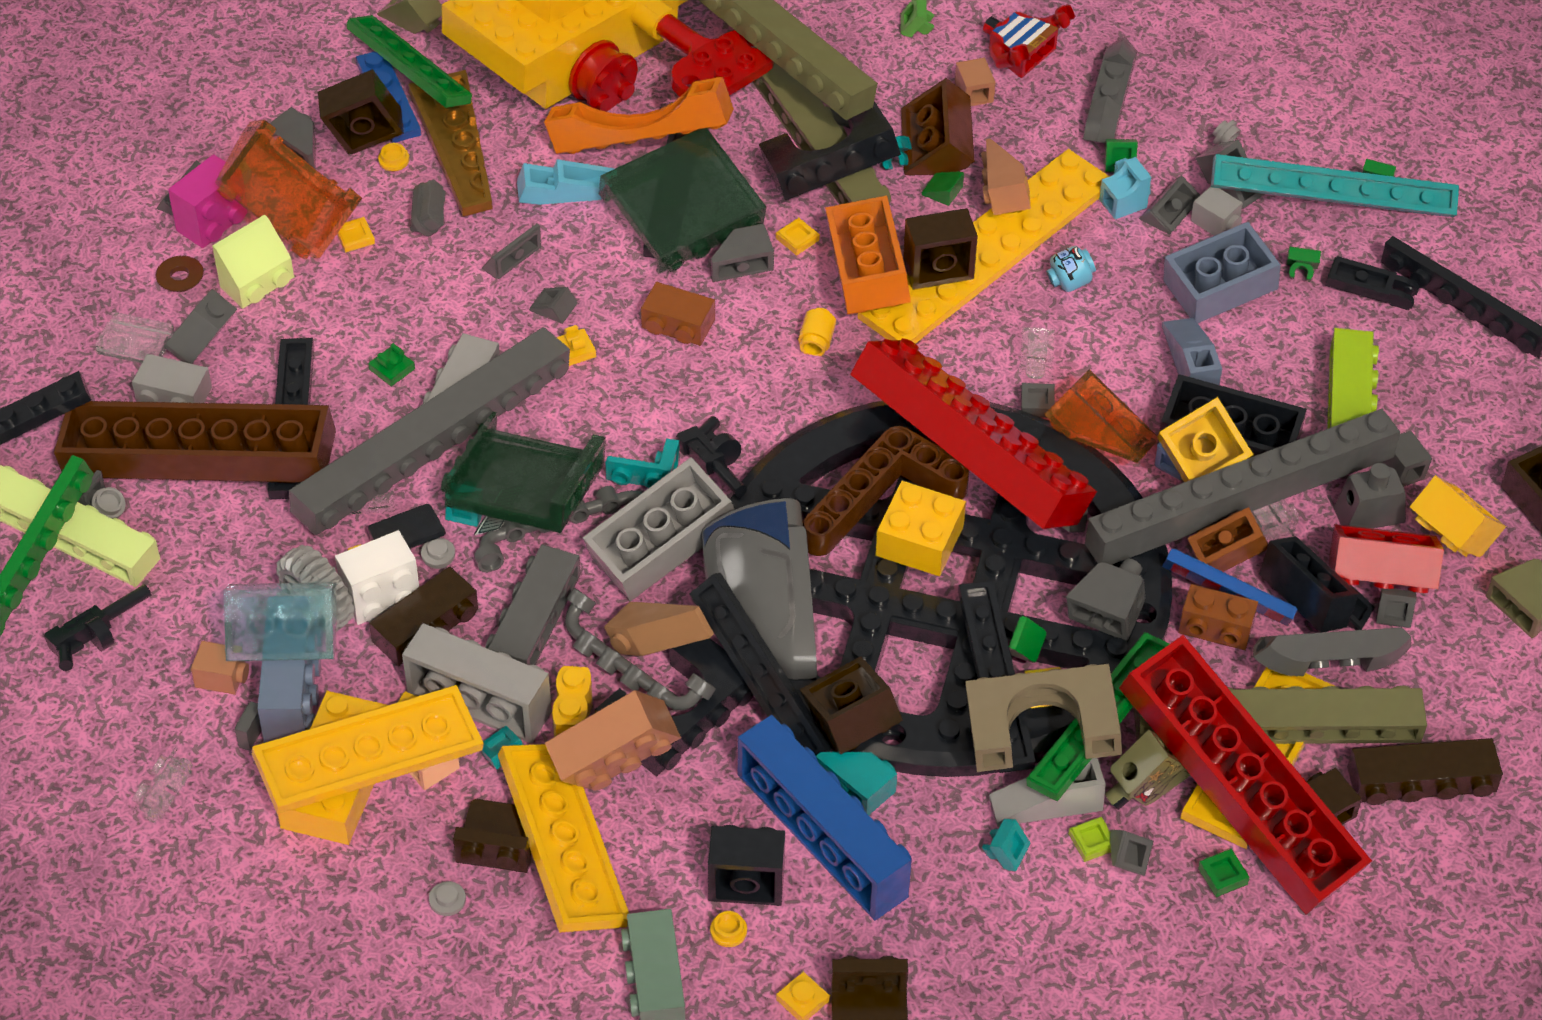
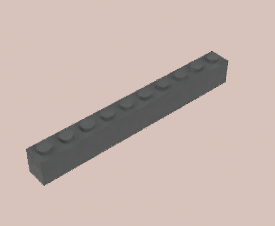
[289,327,570,536]
[1085,408,1400,565]

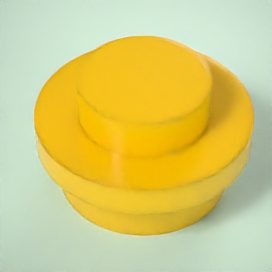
[378,143,410,171]
[710,911,747,947]

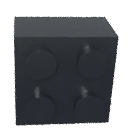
[708,825,785,906]

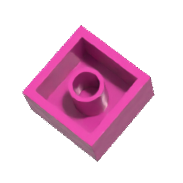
[168,154,247,248]

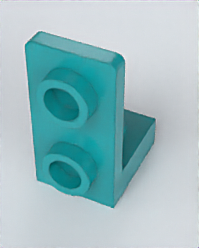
[605,438,680,488]

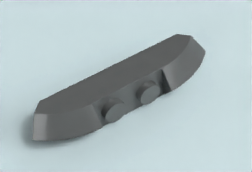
[1083,37,1138,143]
[1253,627,1412,676]

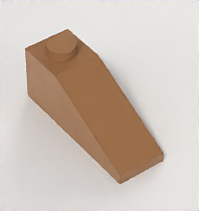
[604,601,714,656]

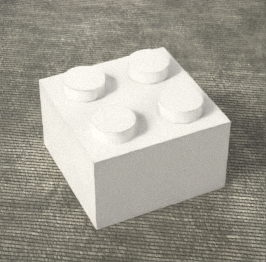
[335,530,419,625]

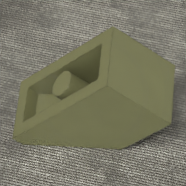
[377,0,442,34]

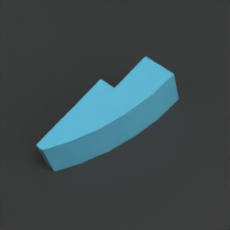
[517,159,619,205]

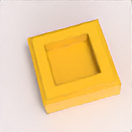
[334,217,375,253]
[776,217,820,256]

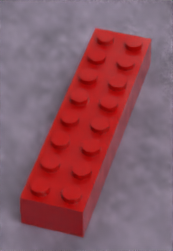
[850,338,1097,529]
[1119,635,1372,915]

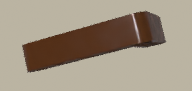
[804,426,969,556]

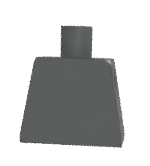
[1334,463,1406,529]
[1066,558,1145,641]

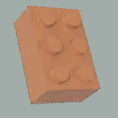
[545,690,681,791]

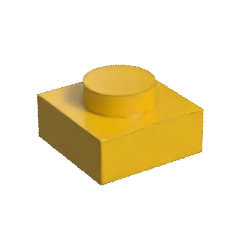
[776,971,830,1020]

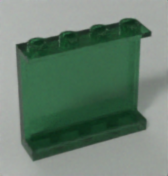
[598,128,767,274]
[441,412,606,533]

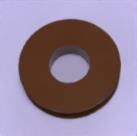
[156,256,204,292]

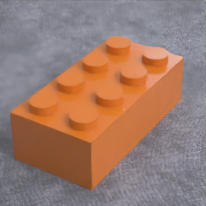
[825,196,911,314]

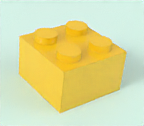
[1157,397,1253,482]
[1410,475,1507,558]
[876,481,966,577]

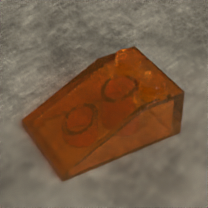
[1044,369,1158,463]

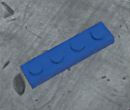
[356,51,421,143]

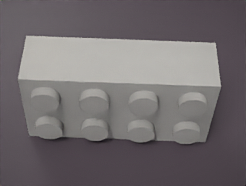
[582,457,734,601]
[402,623,552,744]

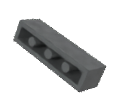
[485,544,581,665]

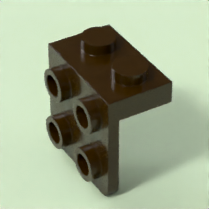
[453,799,532,873]
[831,956,908,1020]

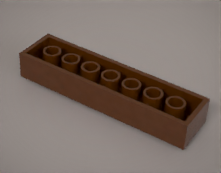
[54,401,336,482]

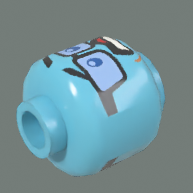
[1046,246,1096,292]

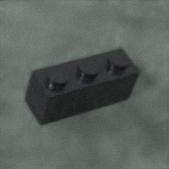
[1259,536,1359,633]

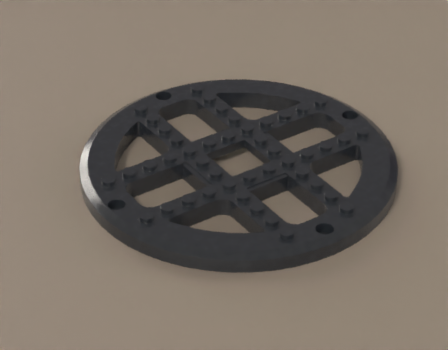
[730,401,1172,777]

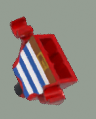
[983,4,1076,78]

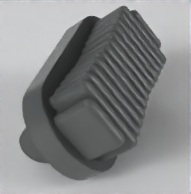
[410,179,446,237]

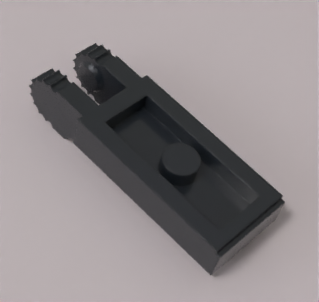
[1325,256,1419,310]

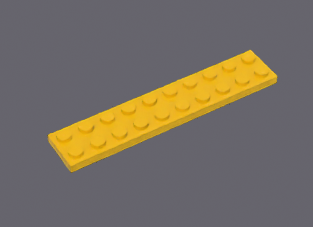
[858,149,1110,344]

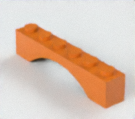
[544,77,734,154]

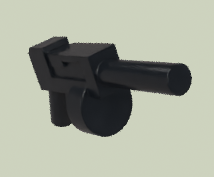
[676,416,747,497]
[44,584,152,671]

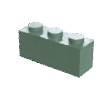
[621,909,686,1020]

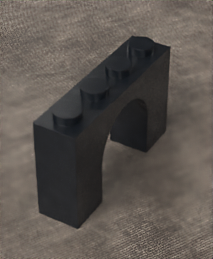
[759,101,901,201]
[595,638,754,777]

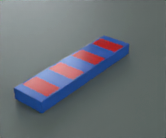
[1162,548,1298,626]

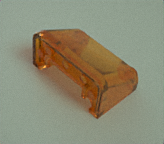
[215,119,362,260]

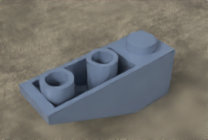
[1162,318,1222,385]

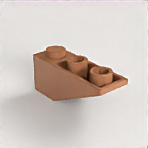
[981,138,1031,215]

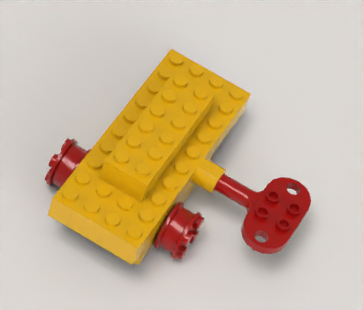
[442,0,774,112]

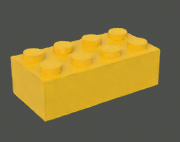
[278,691,388,845]

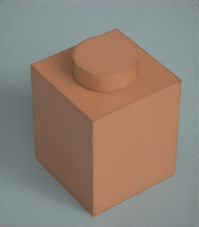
[955,57,996,106]
[191,641,249,695]

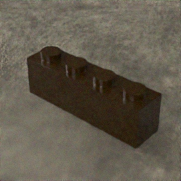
[1347,738,1503,805]

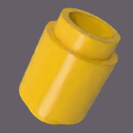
[798,308,836,356]

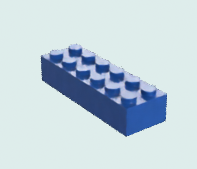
[738,715,912,921]

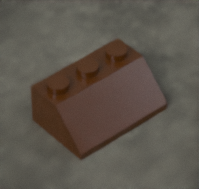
[901,78,975,175]

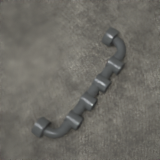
[474,486,642,573]
[565,588,716,710]

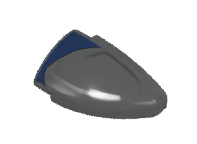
[702,498,817,680]

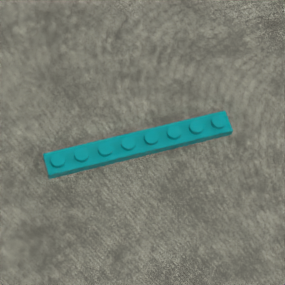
[1211,154,1459,217]

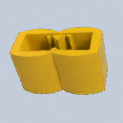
[552,666,593,737]

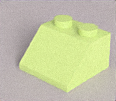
[212,215,294,309]

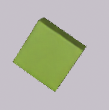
[1068,816,1111,862]

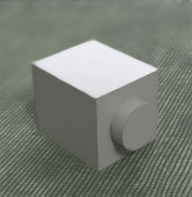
[1191,186,1243,236]

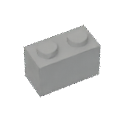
[132,354,212,403]

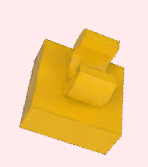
[557,325,597,366]

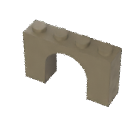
[965,664,1122,772]

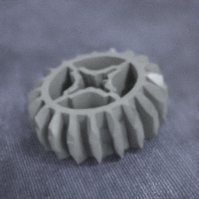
[276,545,355,635]

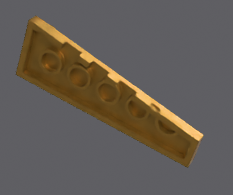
[408,70,493,217]

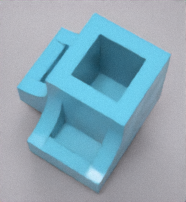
[1099,157,1152,219]

